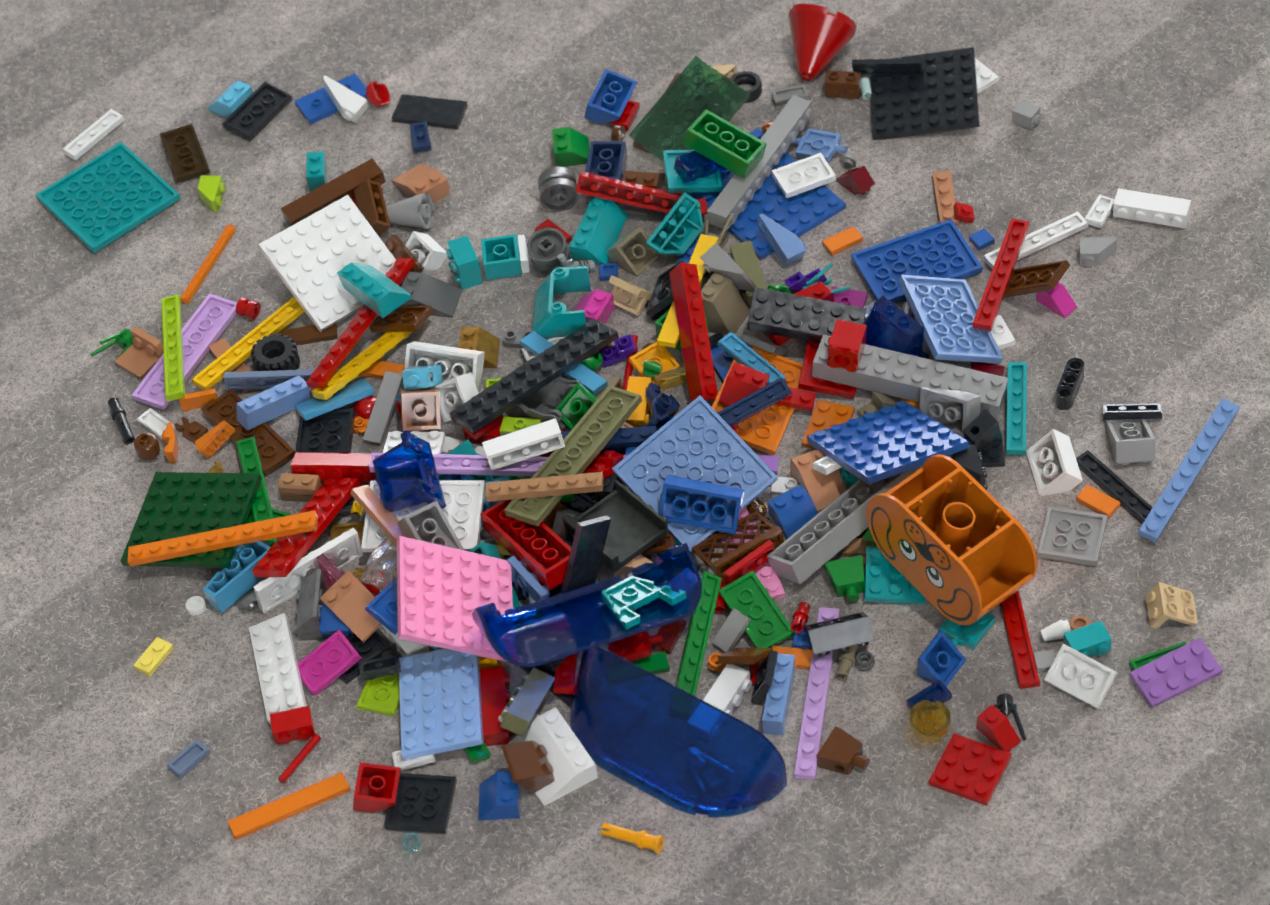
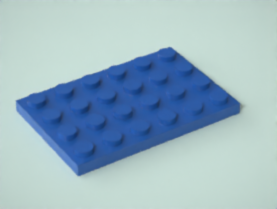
[851,219,982,306]

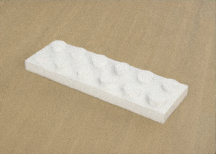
[253,528,363,614]
[249,613,307,724]

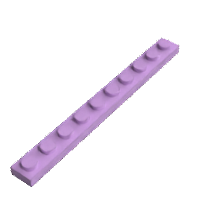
[369,453,548,476]
[794,607,840,780]

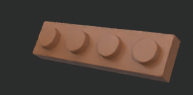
[932,171,959,227]

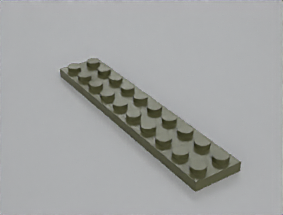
[504,386,642,526]

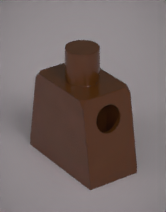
[816,726,870,775]

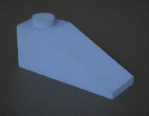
[756,214,806,267]

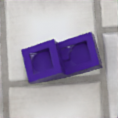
[784,268,827,290]

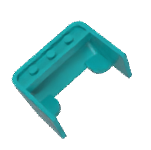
[533,266,591,338]

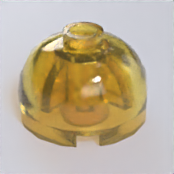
[909,700,951,742]

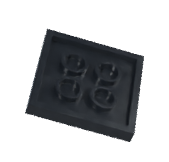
[295,408,356,453]
[384,773,457,833]

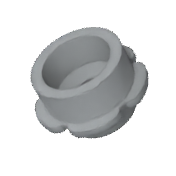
[840,152,857,169]

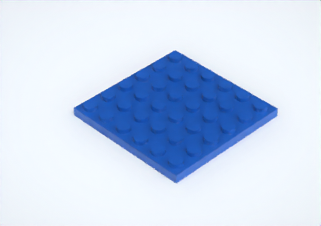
[807,401,969,485]

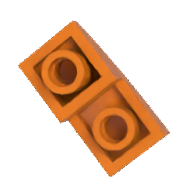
[162,423,178,464]

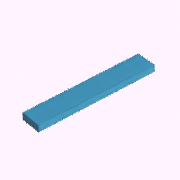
[520,331,608,395]

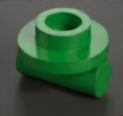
[643,360,663,379]

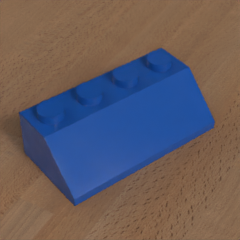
[659,475,744,534]

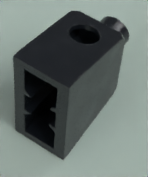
[962,410,1003,455]

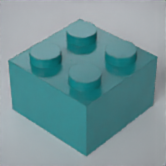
[480,234,522,280]
[445,235,483,290]

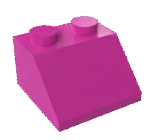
[573,289,615,324]

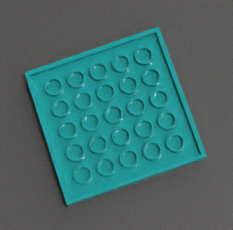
[35,142,181,253]

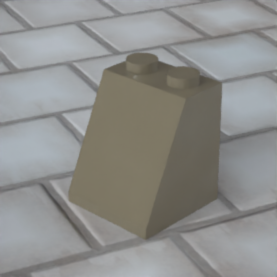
[701,272,750,336]

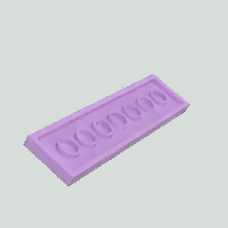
[132,294,237,410]

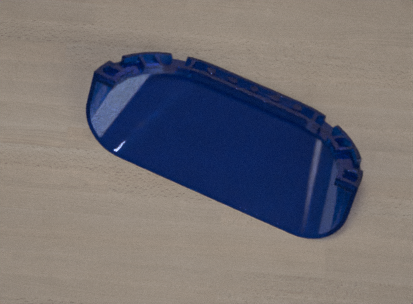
[471,543,702,667]
[570,646,787,818]

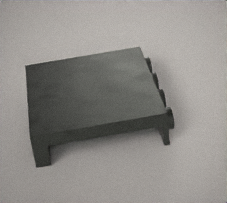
[562,480,669,573]

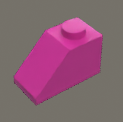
[1036,282,1077,318]

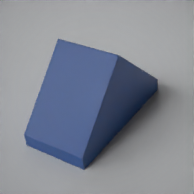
[320,603,352,639]

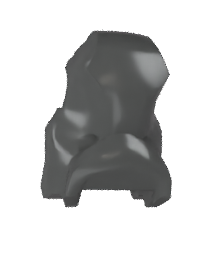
[505,376,584,431]

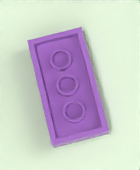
[1129,637,1223,708]

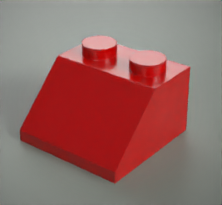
[718,362,770,406]
[353,762,401,813]

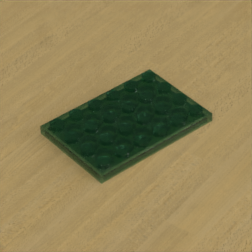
[629,56,750,161]

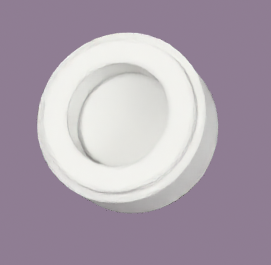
[186,596,206,615]

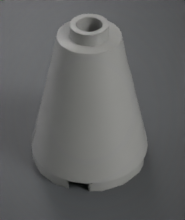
[386,193,435,229]

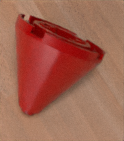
[788,4,857,81]

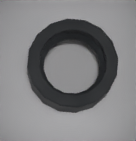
[728,71,762,103]

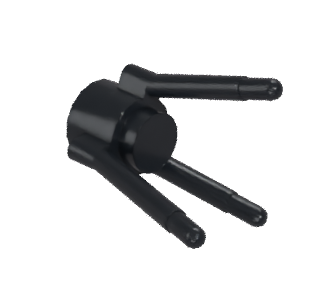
[994,693,1026,741]

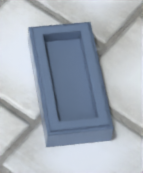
[166,739,211,779]

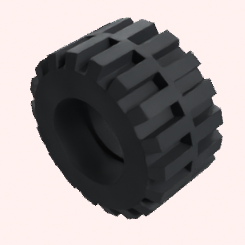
[251,333,300,371]

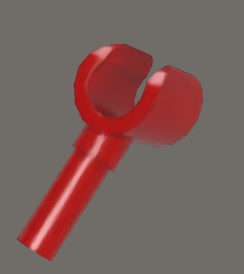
[749,661,761,686]

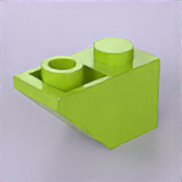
[197,175,226,213]

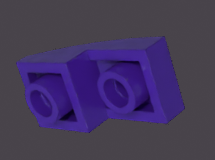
[598,334,636,368]

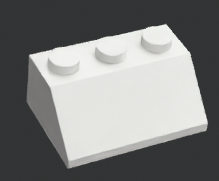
[1026,429,1083,496]

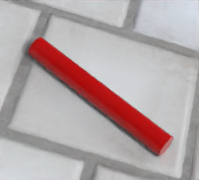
[278,734,321,784]

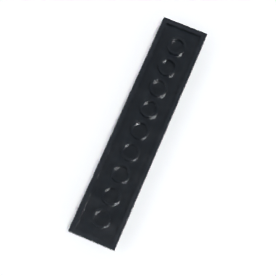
[449,319,619,433]

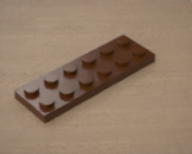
[201,389,295,476]

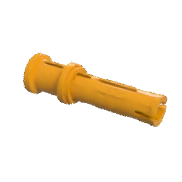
[600,822,665,854]

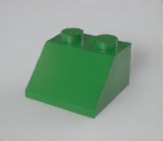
[552,127,590,167]
[556,382,598,430]

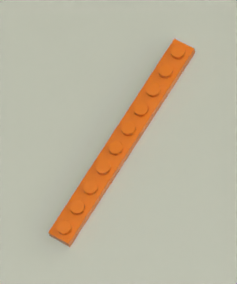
[128,510,318,567]

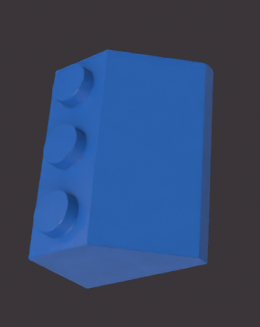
[584,69,638,124]

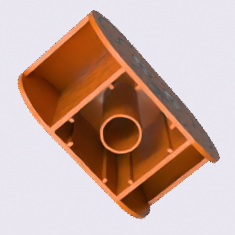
[866,454,1038,625]

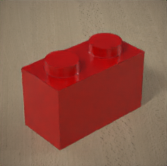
[270,706,315,744]

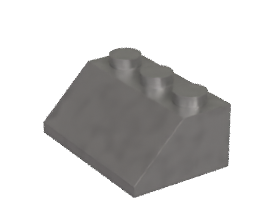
[294,569,327,641]

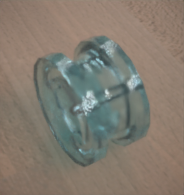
[402,832,422,853]

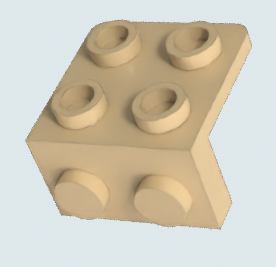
[1145,582,1198,629]

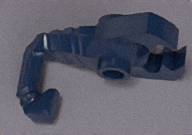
[641,383,680,427]

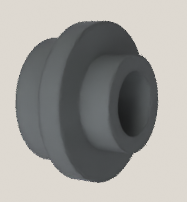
[855,651,875,671]

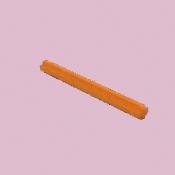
[180,224,236,304]

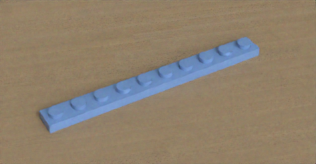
[1138,398,1240,543]

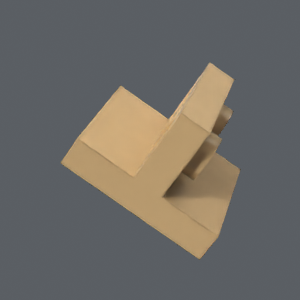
[609,275,652,316]

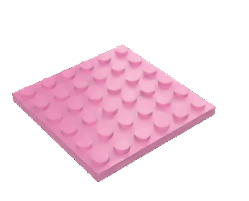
[397,536,515,663]

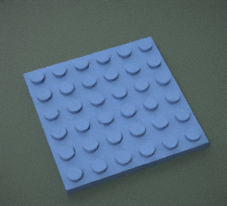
[612,395,778,554]

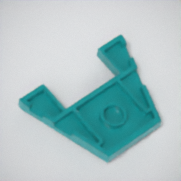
[601,576,686,630]

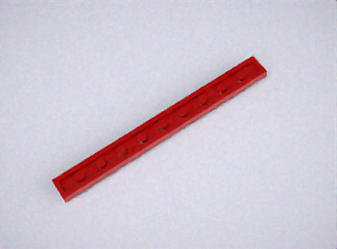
[306,258,415,388]

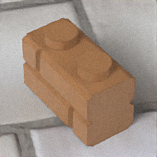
[278,473,322,502]

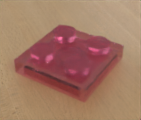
[317,554,345,588]

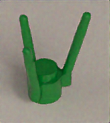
[90,329,133,364]

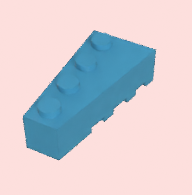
[203,541,271,613]

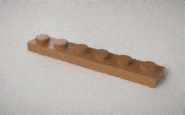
[485,472,604,502]

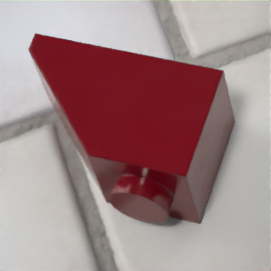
[836,165,875,195]

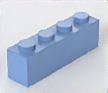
[237,375,310,431]
[762,654,796,736]

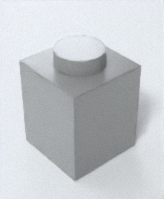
[1013,100,1042,130]

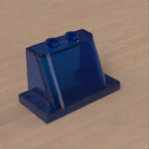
[864,296,929,359]
[373,430,446,512]

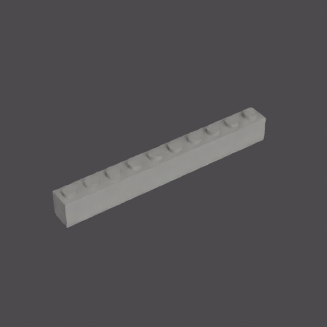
[707,95,814,230]

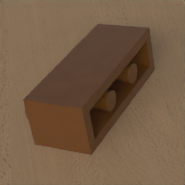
[354,179,391,237]

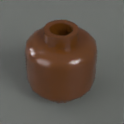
[134,433,160,460]

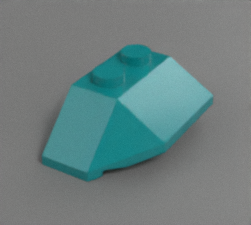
[645,192,703,255]

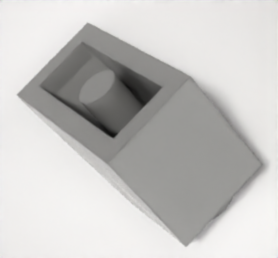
[1079,237,1117,266]

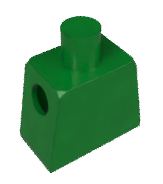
[825,555,865,603]

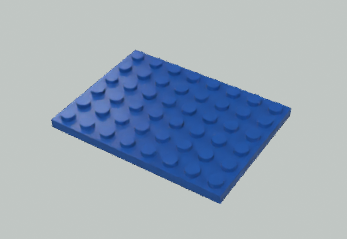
[687,128,846,260]

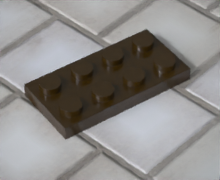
[160,124,211,183]

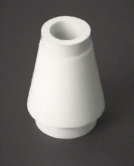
[1041,619,1071,641]

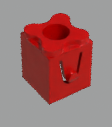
[827,319,867,372]

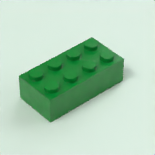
[684,109,767,179]

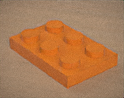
[802,400,855,450]

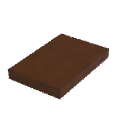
[369,306,433,332]

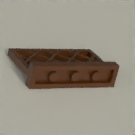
[692,510,784,580]

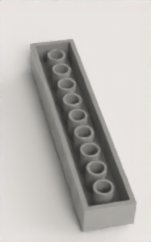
[812,334,1008,421]
[767,465,923,584]

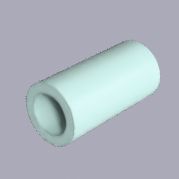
[860,78,872,100]

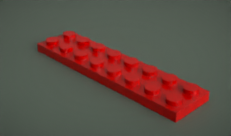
[252,477,361,577]

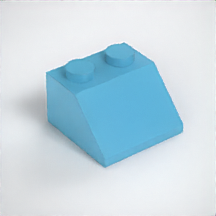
[207,80,253,118]

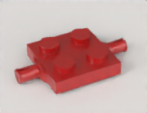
[596,625,664,667]

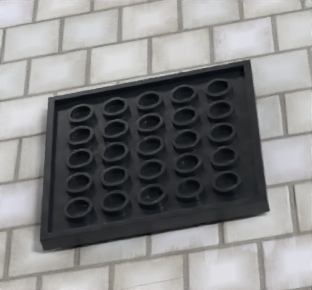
[871,47,980,140]

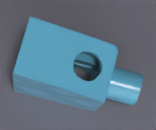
[402,364,443,390]

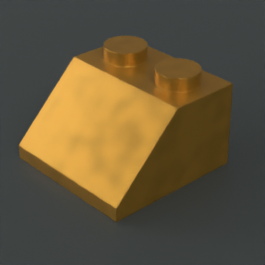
[458,327,500,368]

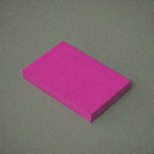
[298,630,361,696]

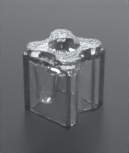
[361,538,397,592]

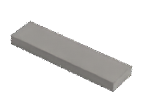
[362,371,403,445]

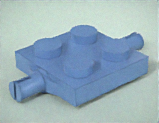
[791,128,848,163]

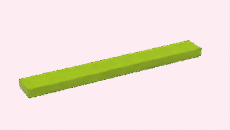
[161,294,185,402]

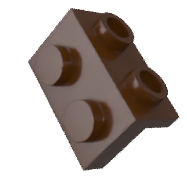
[824,70,861,99]

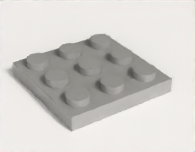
[1037,506,1108,566]

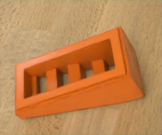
[195,420,235,459]

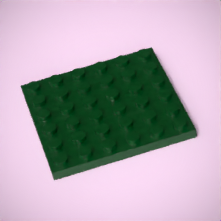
[120,472,262,568]

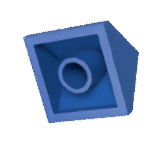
[917,630,967,688]

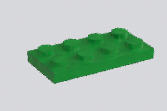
[719,571,795,648]

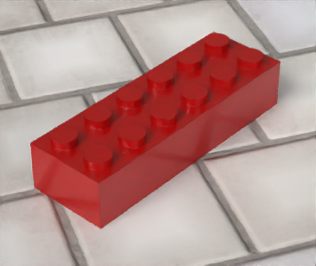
[480,500,571,591]

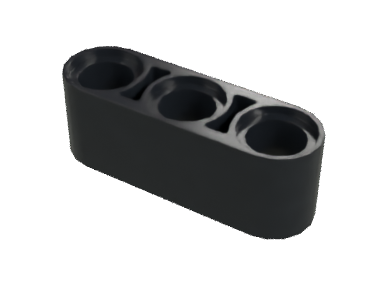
[1056,357,1084,410]

